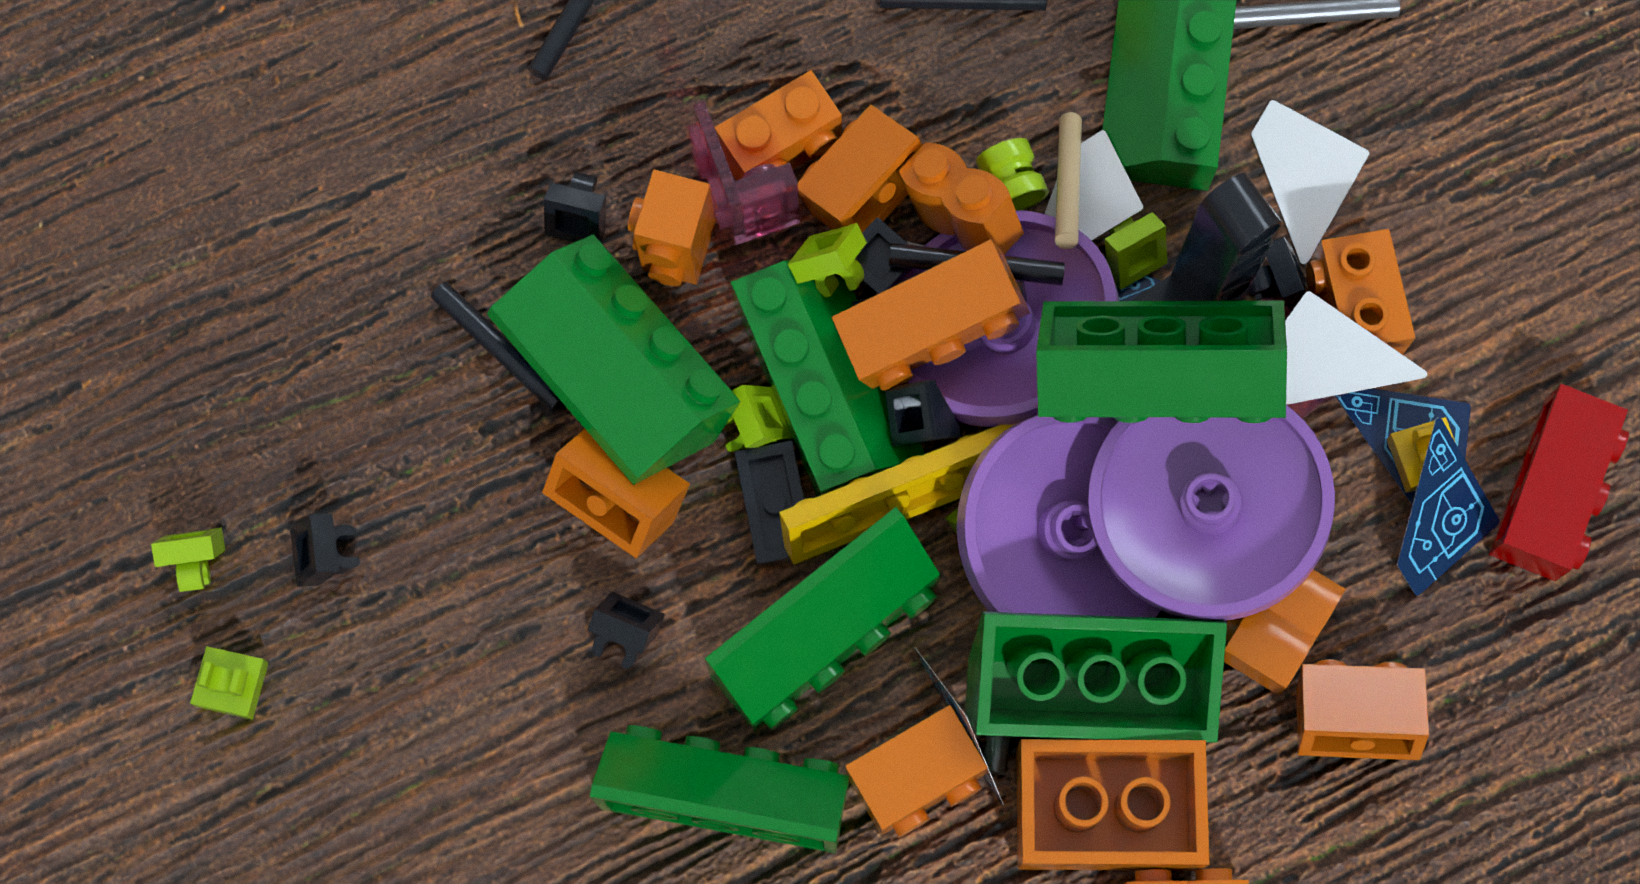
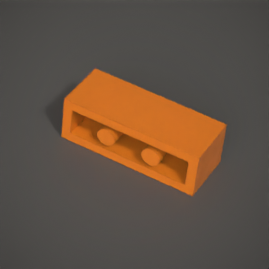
[832,239,1030,391]

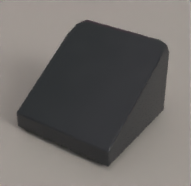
[885,380,962,446]

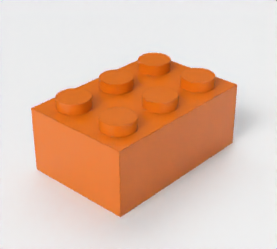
[1016,739,1210,871]

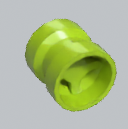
[976,138,1049,211]

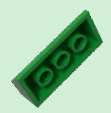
[1102,0,1237,191]
[487,234,741,485]
[731,260,925,497]
[1036,300,1287,423]
[705,507,940,732]
[965,611,1227,743]
[590,725,849,854]

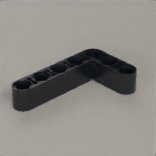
[1131,172,1283,301]

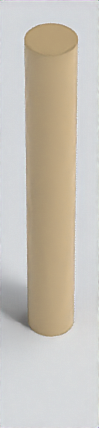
[1055,112,1082,249]

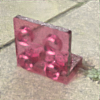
[687,101,800,245]

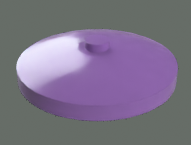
[898,211,1119,427]
[1088,405,1335,621]
[957,415,1161,618]

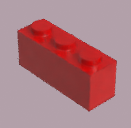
[1489,384,1629,581]

